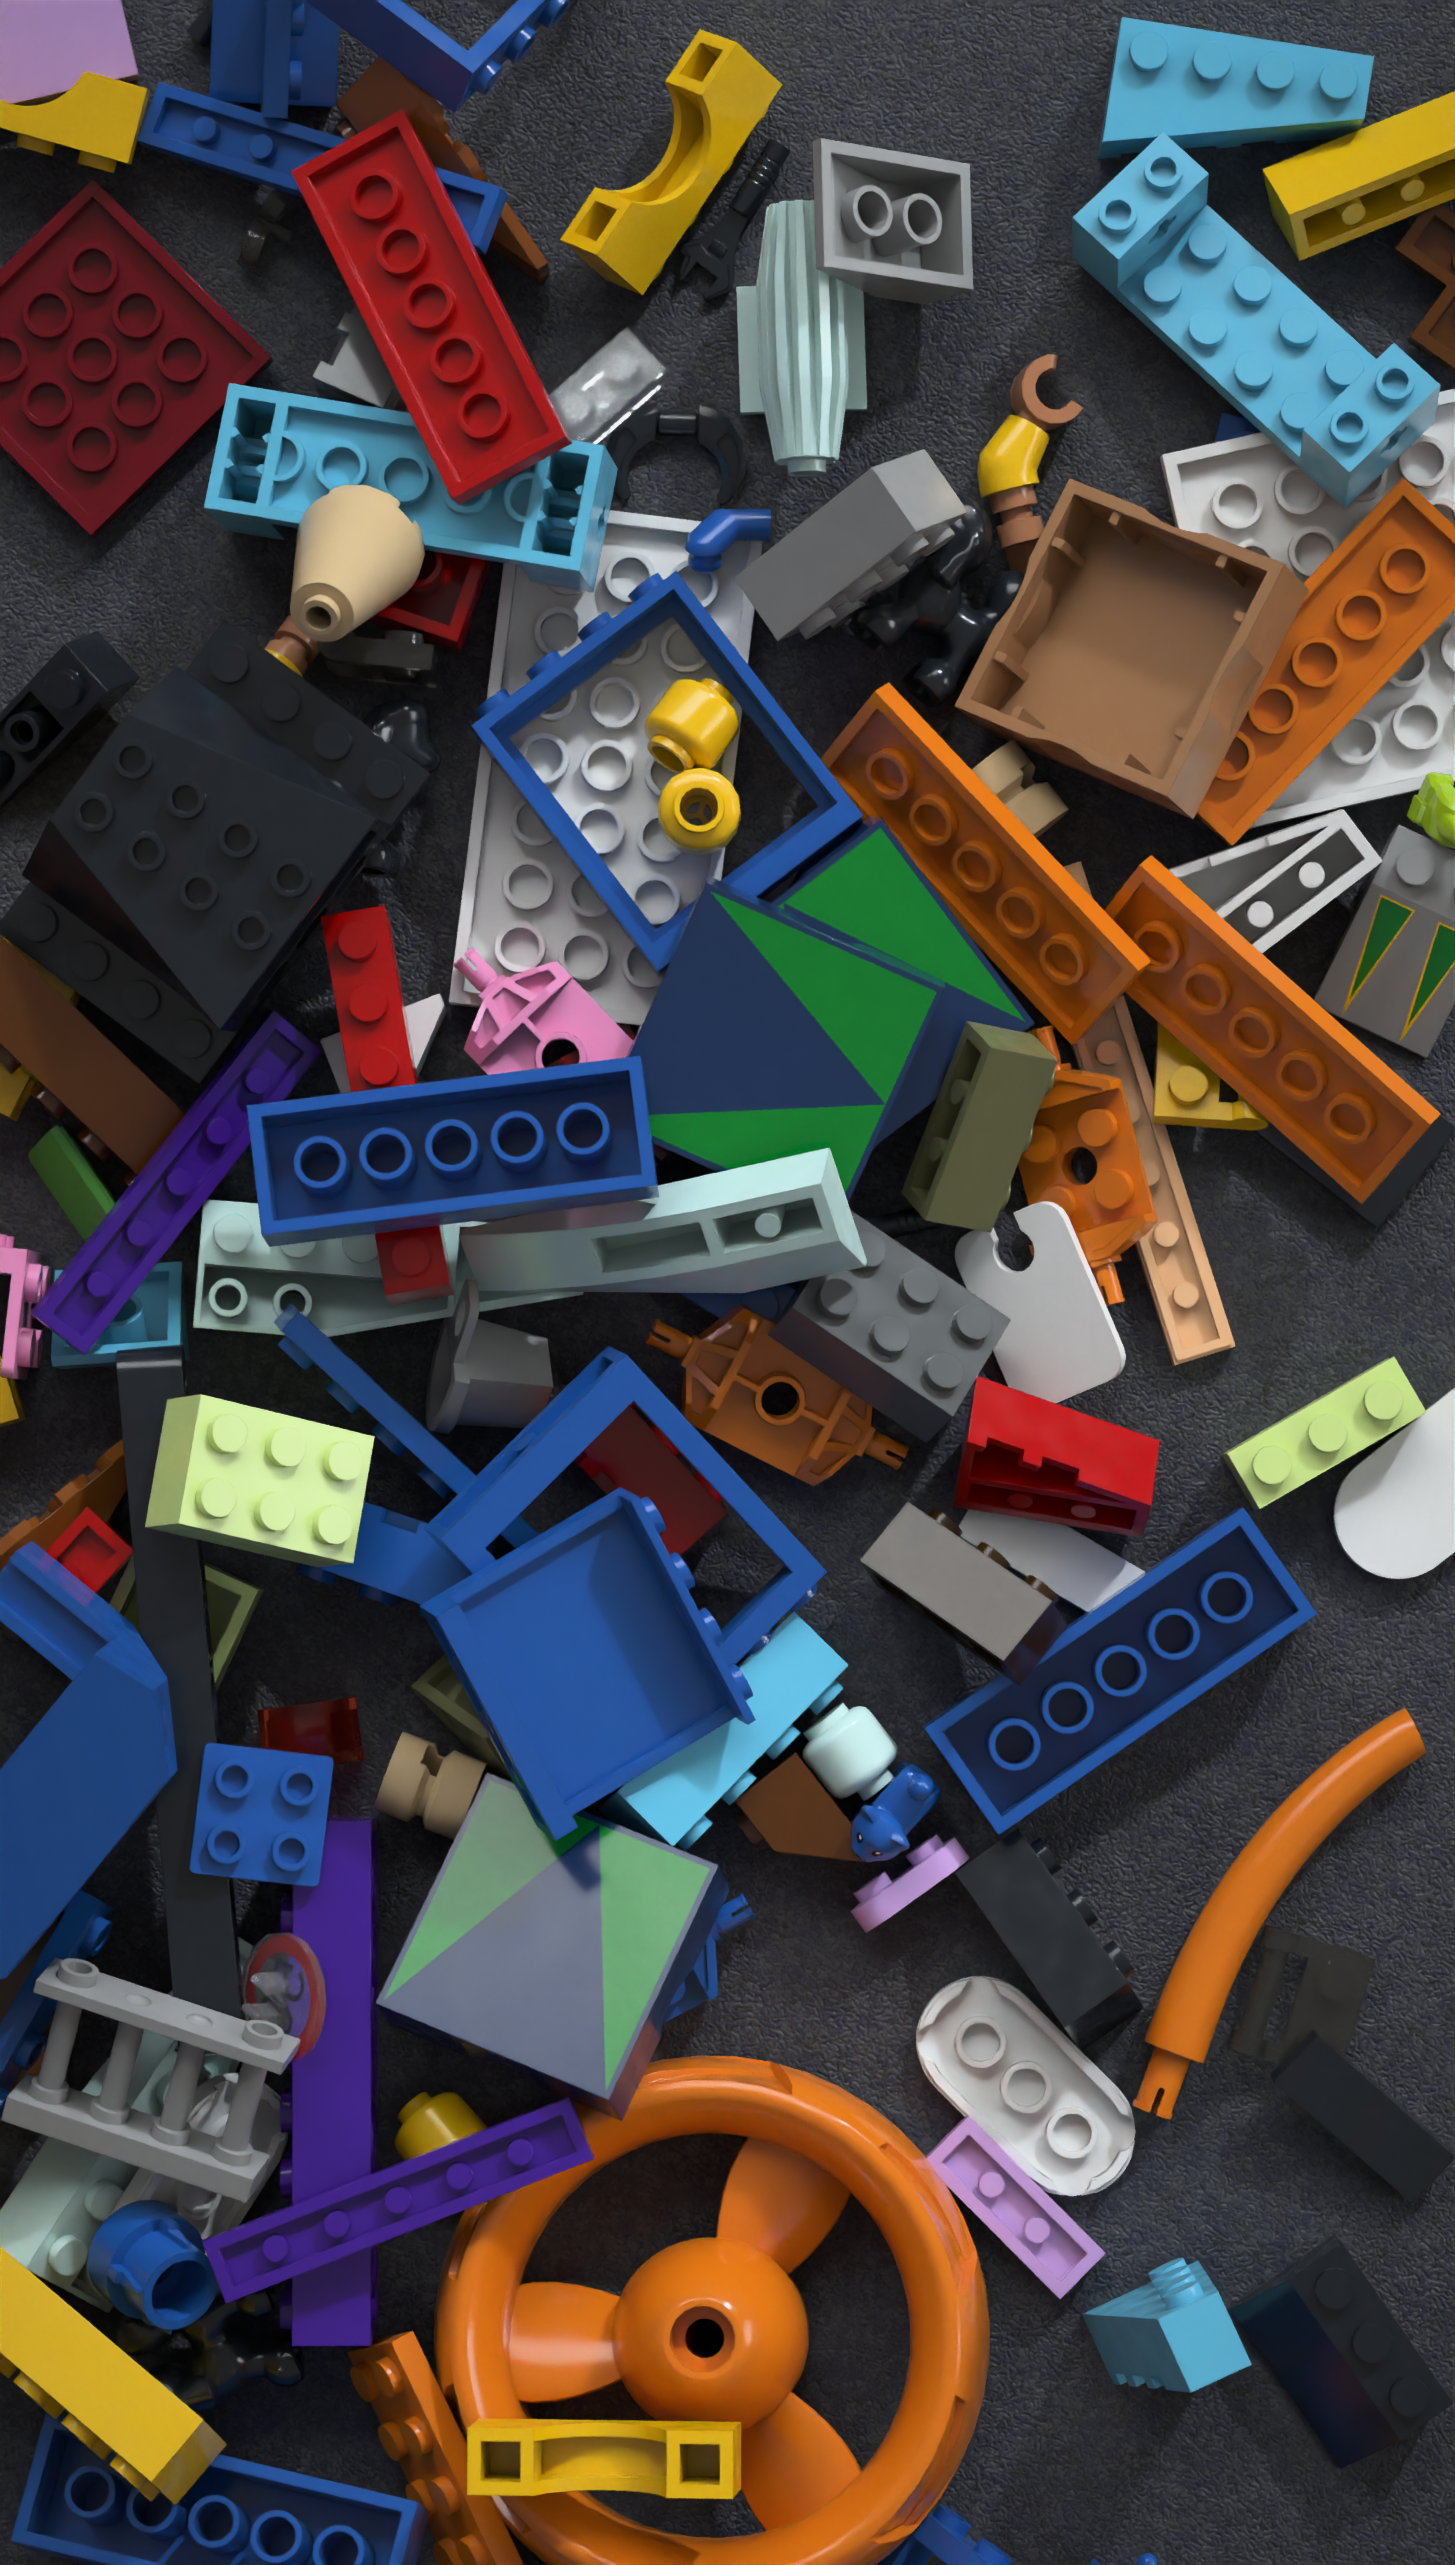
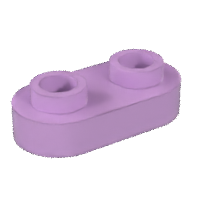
[850,1834,969,1933]

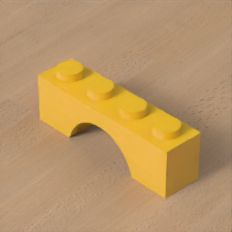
[560,29,782,295]
[0,71,151,173]
[467,2418,741,2499]

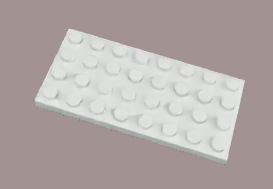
[449,510,763,1027]

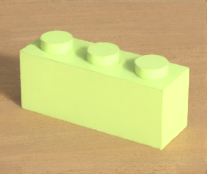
[1221,1357,1426,1510]

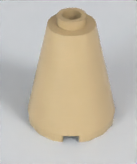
[290,485,425,642]

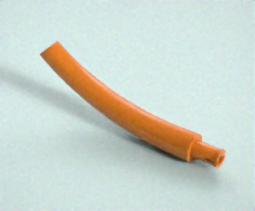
[1132,1707,1426,2120]

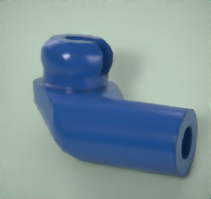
[685,509,771,574]

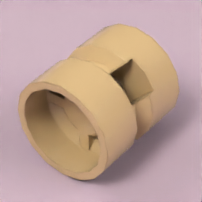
[972,740,1069,839]
[374,1731,487,1840]

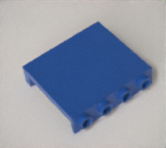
[419,1487,756,1841]

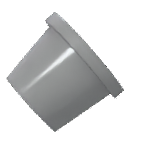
[426,1279,553,1434]

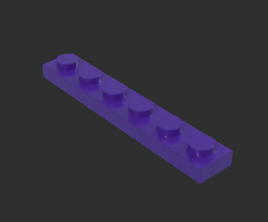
[30,1009,322,1355]
[202,2095,594,2303]

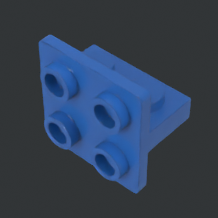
[209,0,340,118]
[188,1743,334,1887]

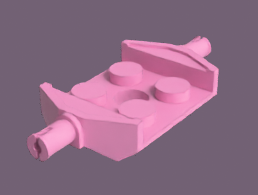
[453,947,670,1166]

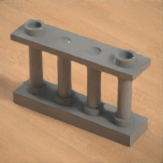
[1,1958,301,2203]

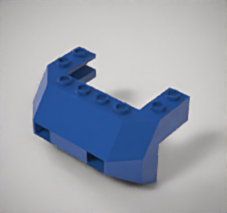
[0,1541,178,1979]

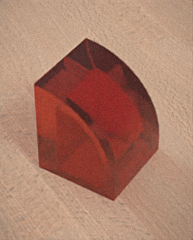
[257,1696,364,1765]

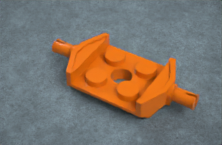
[1018,1026,1158,1306]
[645,1303,909,1486]

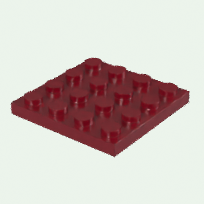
[0,179,273,539]

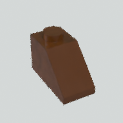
[733,1751,866,1862]

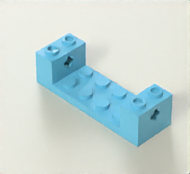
[1072,132,1441,509]
[204,383,618,593]

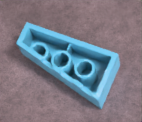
[1098,17,1374,159]
[598,1611,848,1851]
[1082,2258,1252,2393]

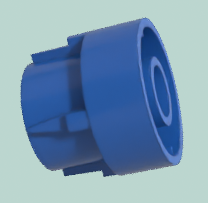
[87,2200,220,2334]

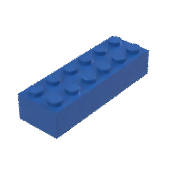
[247,1056,659,1247]
[922,1508,1317,1835]
[11,2413,430,2565]

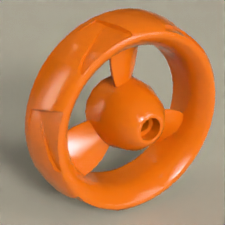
[434,2056,990,2565]

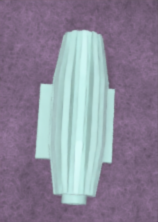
[736,200,867,477]

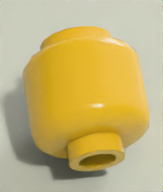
[645,678,739,774]
[657,768,741,856]
[394,2092,487,2160]

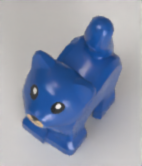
[851,1762,942,1862]

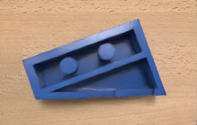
[297,1501,497,1617]

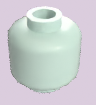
[802,1702,898,1801]

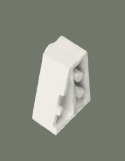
[1168,809,1383,953]

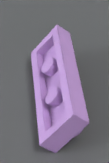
[926,2115,1106,2299]

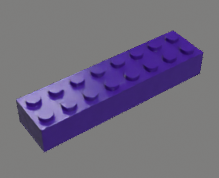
[280,1816,378,2346]

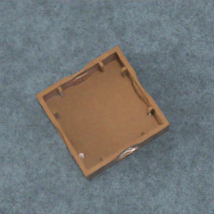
[955,478,1309,819]

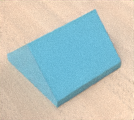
[51,1261,189,1369]

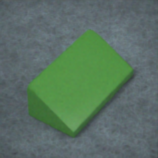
[28,1125,117,1242]

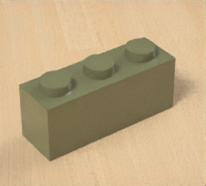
[901,1021,1058,1233]

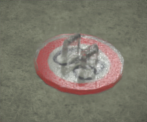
[241,1933,327,2062]

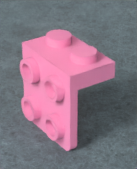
[0,1234,50,1380]

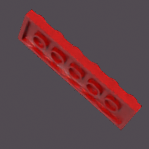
[291,109,572,505]

